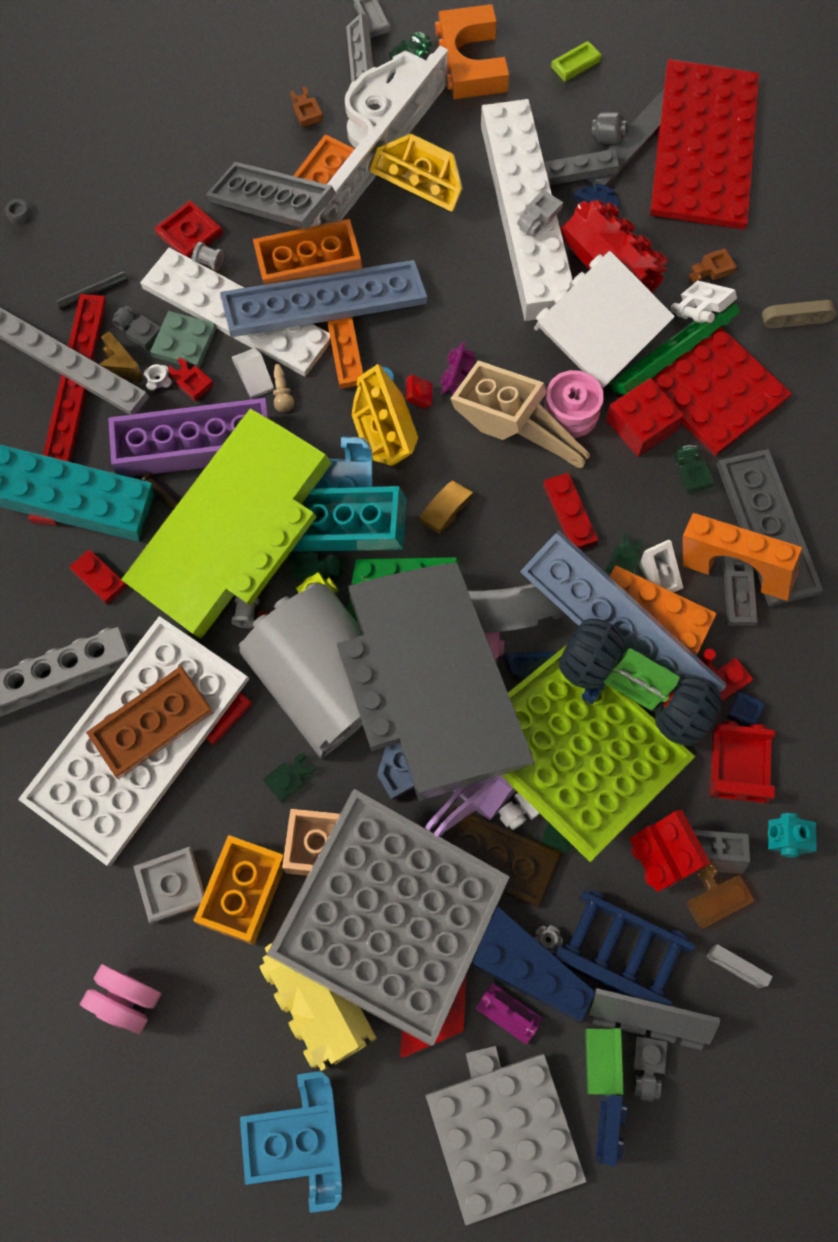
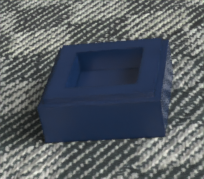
[727,691,766,727]

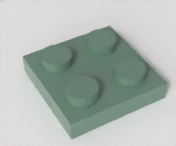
[150,311,216,368]

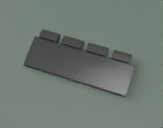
[589,989,720,1050]

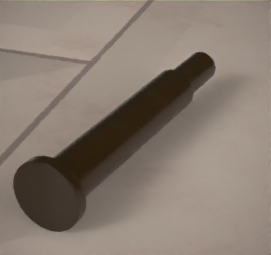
[141,473,179,510]

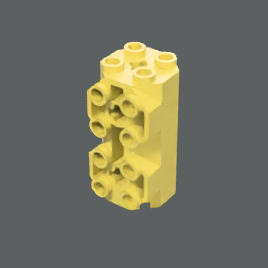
[259,943,377,1071]

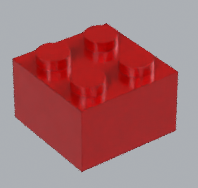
[606,378,684,457]

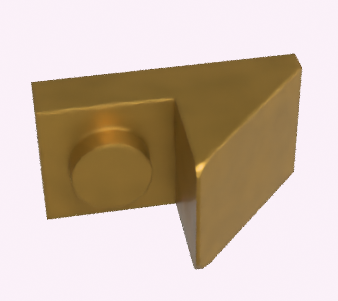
[99,331,143,381]

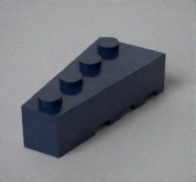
[470,907,595,1023]

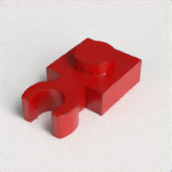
[168,358,214,402]

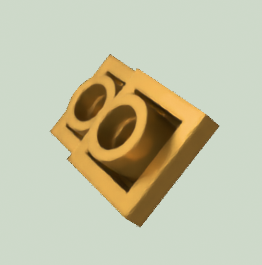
[418,481,473,534]

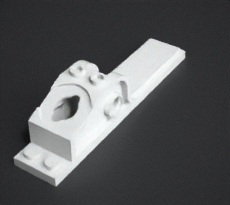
[310,46,448,227]

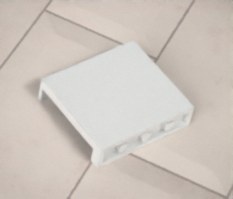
[534,250,675,389]

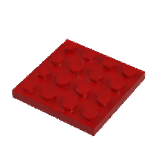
[652,327,792,456]

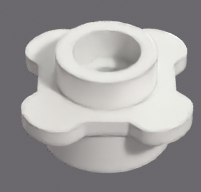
[144,364,172,391]

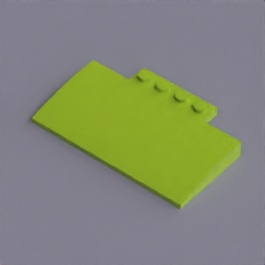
[121,409,332,639]

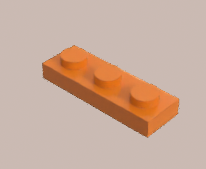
[327,317,363,389]

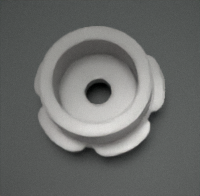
[534,925,563,955]

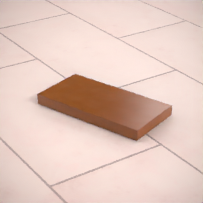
[86,666,214,780]

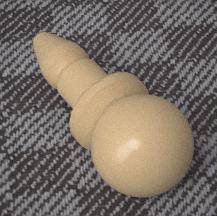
[273,364,294,413]

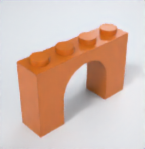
[435,4,509,99]
[683,513,802,601]

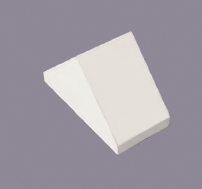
[232,348,274,399]
[639,540,683,593]

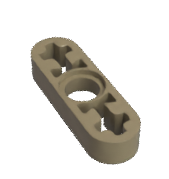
[762,300,836,329]

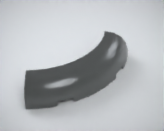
[468,583,566,632]

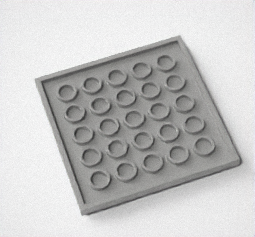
[266,789,509,1046]

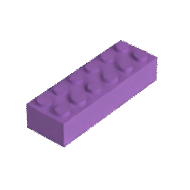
[108,398,270,477]

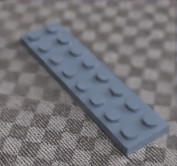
[220,260,427,337]
[520,530,726,693]

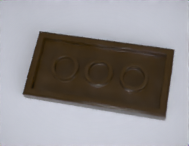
[440,806,561,908]

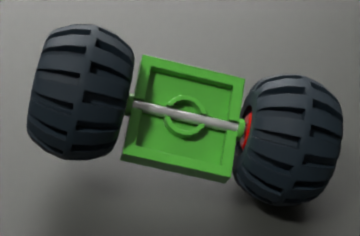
[559,619,722,745]

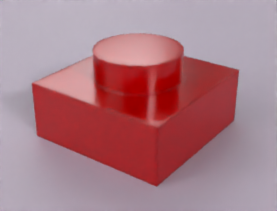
[405,374,433,409]

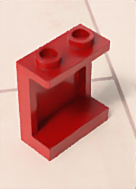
[710,721,775,804]

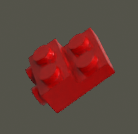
[629,809,711,892]

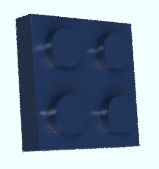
[595,1094,627,1166]

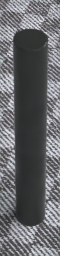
[56,271,128,310]

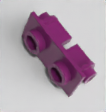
[440,342,475,395]
[476,983,543,1045]

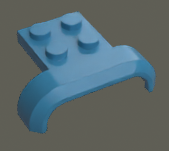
[313,436,373,489]
[240,1071,342,1213]

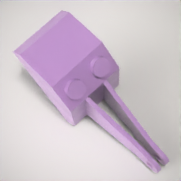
[426,776,516,838]

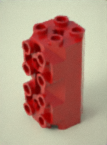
[560,199,668,294]

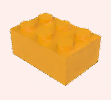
[193,835,284,945]

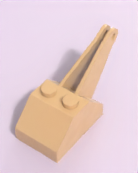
[451,361,590,468]

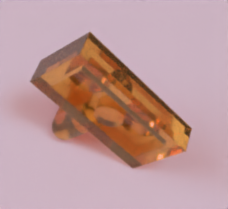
[686,865,754,929]

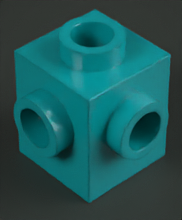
[768,813,816,858]

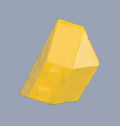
[369,134,462,212]
[352,364,418,466]

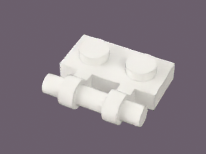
[671,281,737,323]

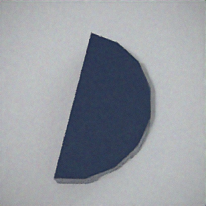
[573,184,620,209]
[502,651,556,680]

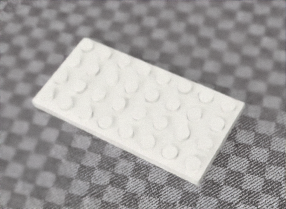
[18,616,249,867]

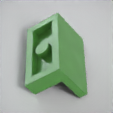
[585,1028,623,1095]

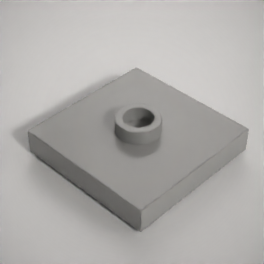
[133,846,205,924]

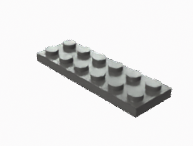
[206,162,336,229]
[717,449,823,607]

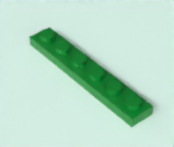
[609,303,740,395]

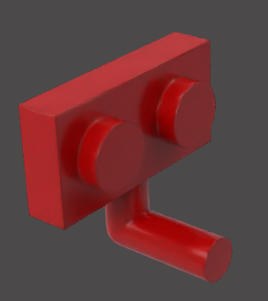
[700,649,753,702]

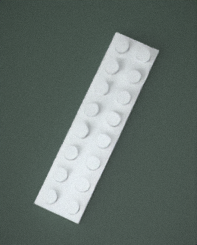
[140,248,331,377]

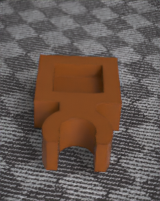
[290,86,323,128]

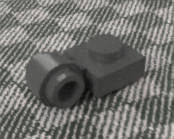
[112,306,161,350]
[632,1036,668,1102]

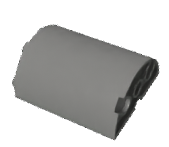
[239,582,363,759]

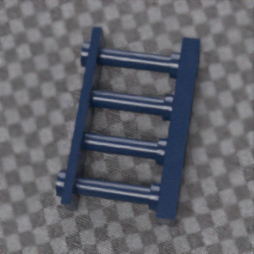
[554,890,695,1006]

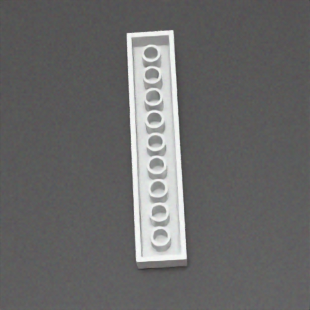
[481,99,574,321]

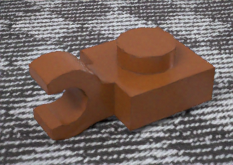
[688,248,737,284]

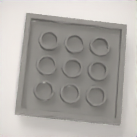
[425,1053,586,1225]

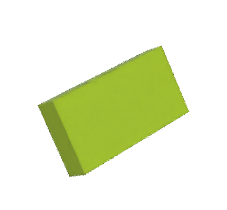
[551,41,602,82]

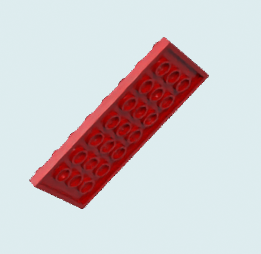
[649,59,759,230]

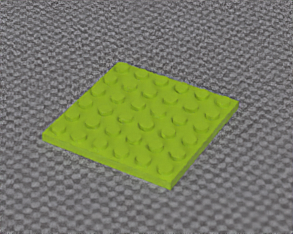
[501,645,695,862]

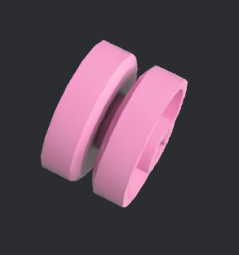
[544,370,603,438]
[80,964,162,1034]

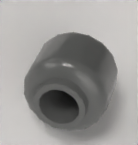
[592,112,628,145]

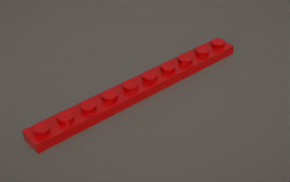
[28,294,107,525]

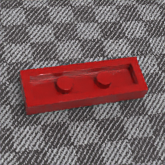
[543,473,598,550]

